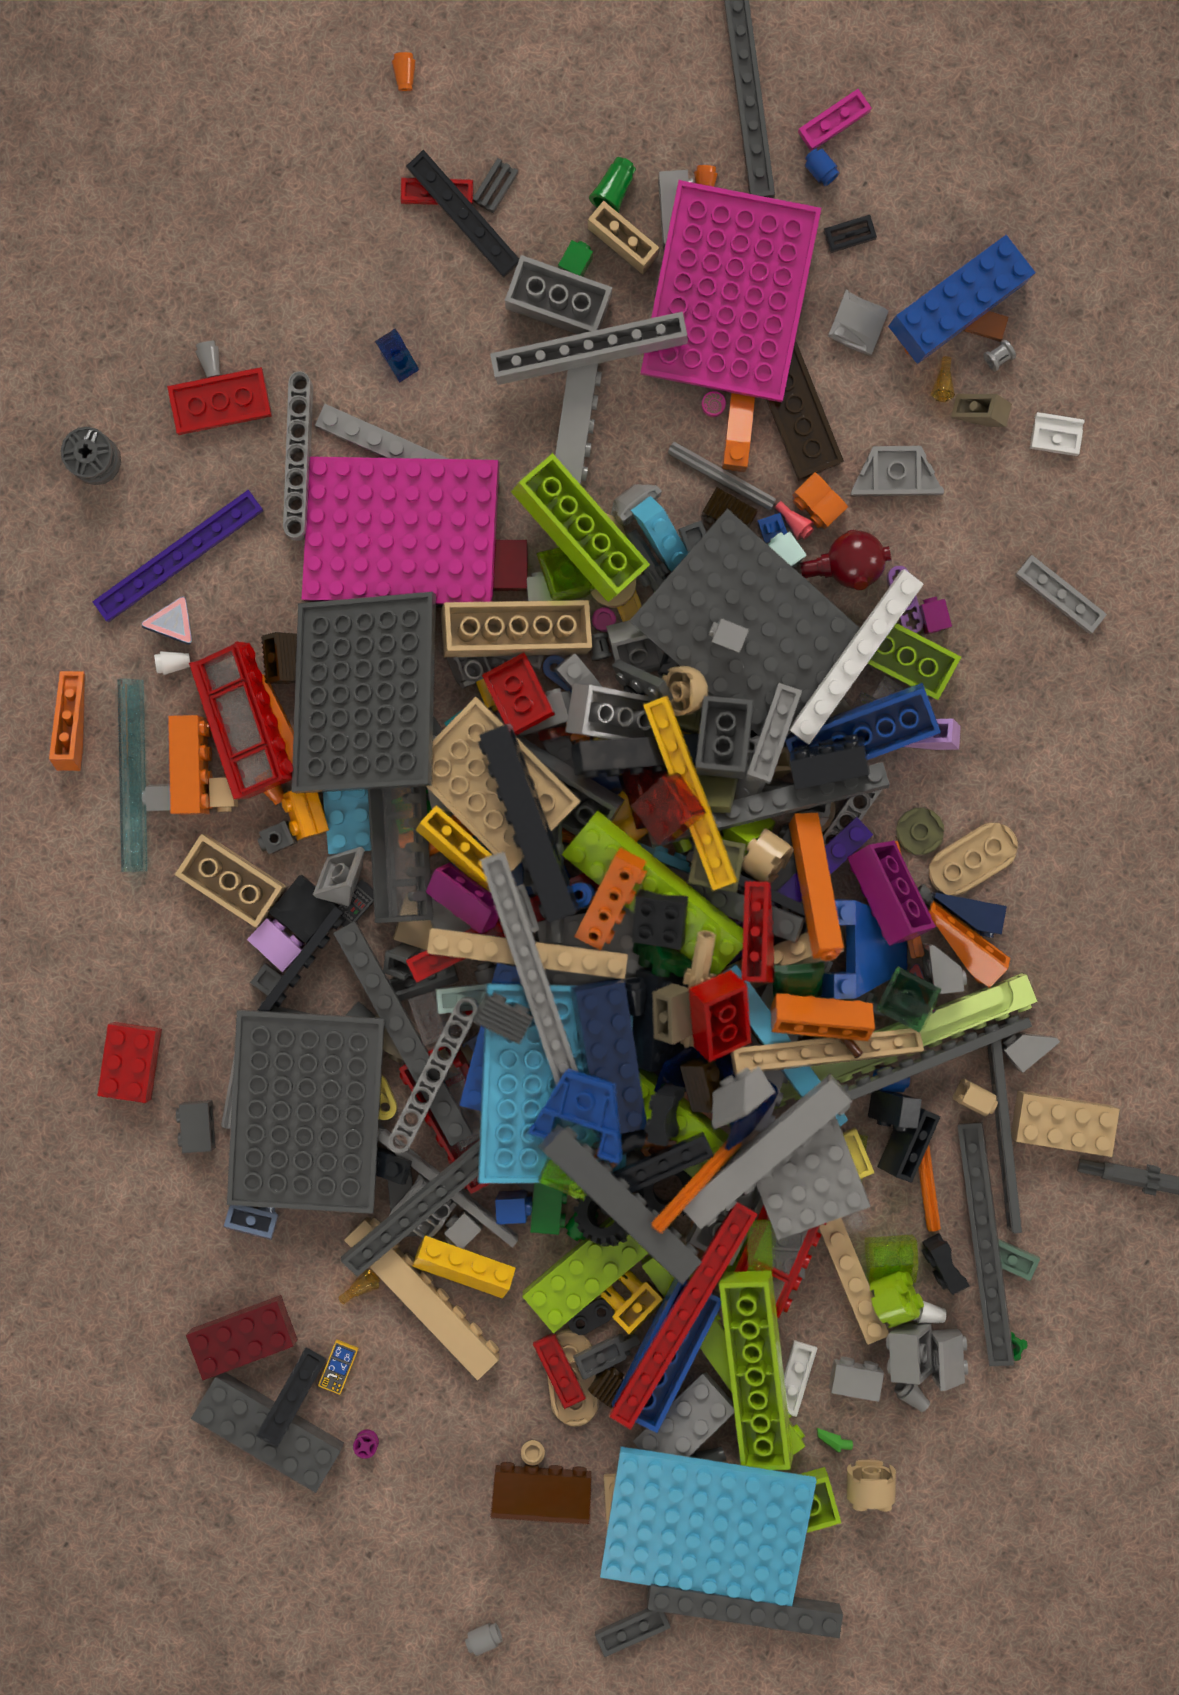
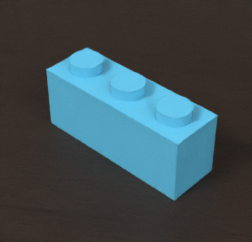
[631,496,688,572]

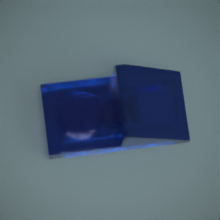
[375,329,419,383]

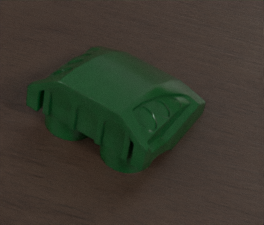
[632,943,692,977]
[772,961,824,999]

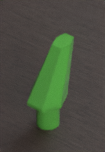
[817,1428,853,1453]

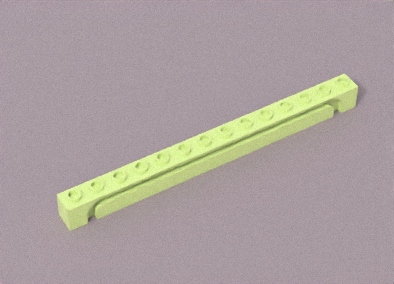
[727,973,1037,1127]

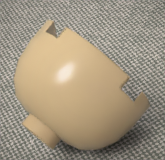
[662,666,708,716]

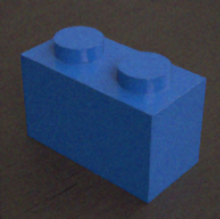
[495,1190,533,1224]

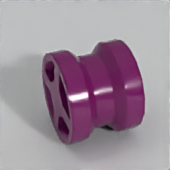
[353,1429,379,1459]

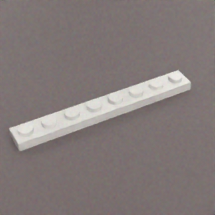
[789,569,924,744]

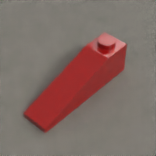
[742,881,774,983]

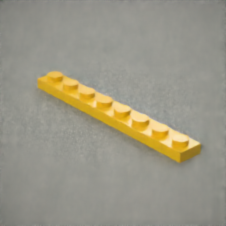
[643,696,738,891]

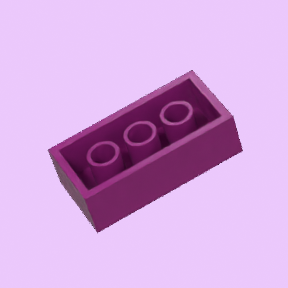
[847,840,936,945]

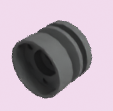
[61,427,121,485]

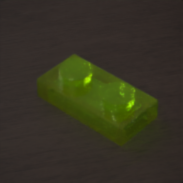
[538,1158,587,1201]

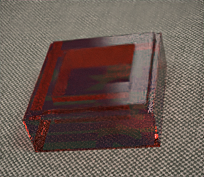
[538,726,572,741]

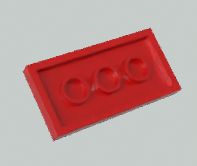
[167,367,272,435]

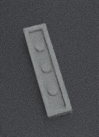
[1015,555,1107,634]
[747,683,802,784]

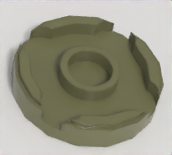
[896,808,944,855]

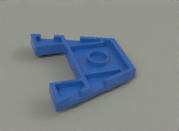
[529,1069,622,1164]

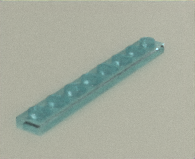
[117,679,147,872]

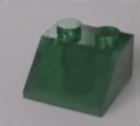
[875,966,942,1033]

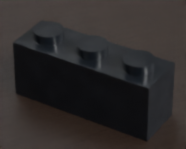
[877,1107,941,1183]

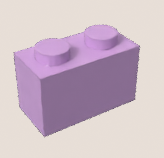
[247,918,304,972]

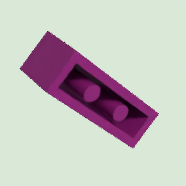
[426,863,499,934]

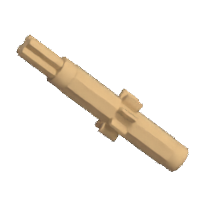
[680,931,716,1048]

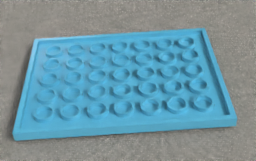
[478,984,633,1183]
[600,1446,816,1606]

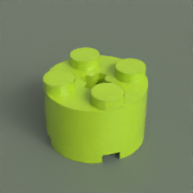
[870,1271,924,1328]

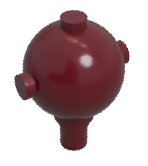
[800,530,892,590]

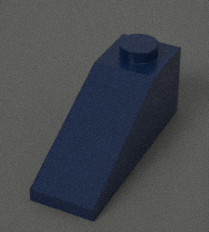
[932,892,1007,938]

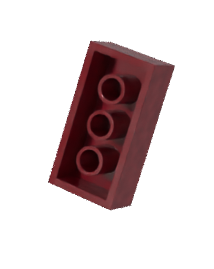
[186,1295,298,1381]

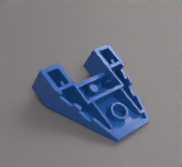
[820,899,907,999]

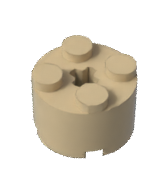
[741,829,794,884]
[847,1460,896,1512]

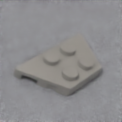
[850,446,944,496]

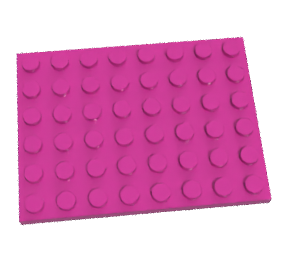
[640,180,822,402]
[302,457,500,605]

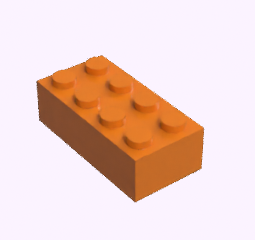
[168,715,213,815]

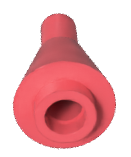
[775,501,814,540]

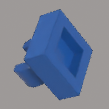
[757,513,787,544]

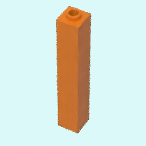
[789,813,844,961]

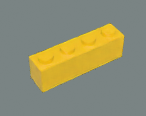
[416,805,492,893]
[412,1236,516,1299]

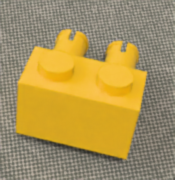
[600,1269,664,1335]

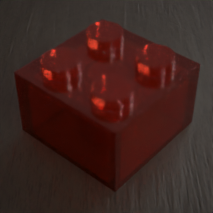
[631,773,707,845]

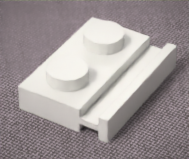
[1030,412,1085,456]

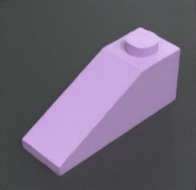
[904,719,961,750]

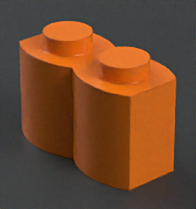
[792,472,848,529]

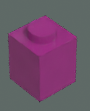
[919,596,952,635]

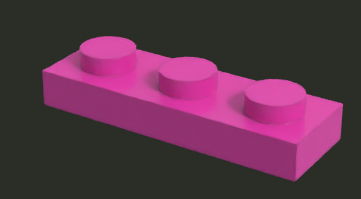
[798,89,872,151]

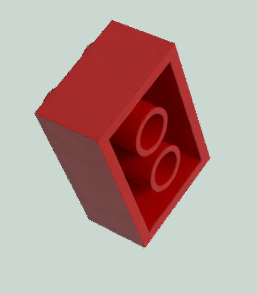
[688,970,751,1062]
[97,1022,162,1103]

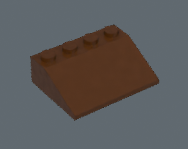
[490,1462,591,1525]

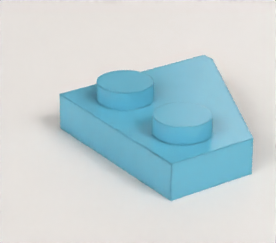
[637,842,691,873]

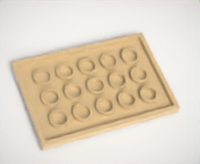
[426,697,581,872]

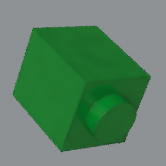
[558,240,593,277]

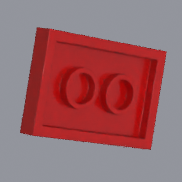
[482,652,555,735]

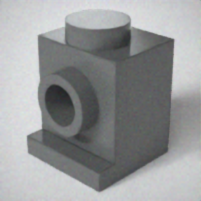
[257,821,298,854]

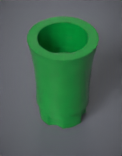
[589,157,636,213]

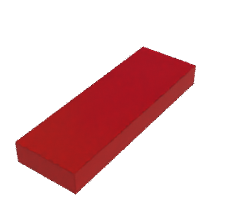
[401,178,473,205]
[533,1333,586,1409]

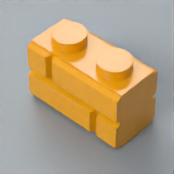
[282,790,329,840]

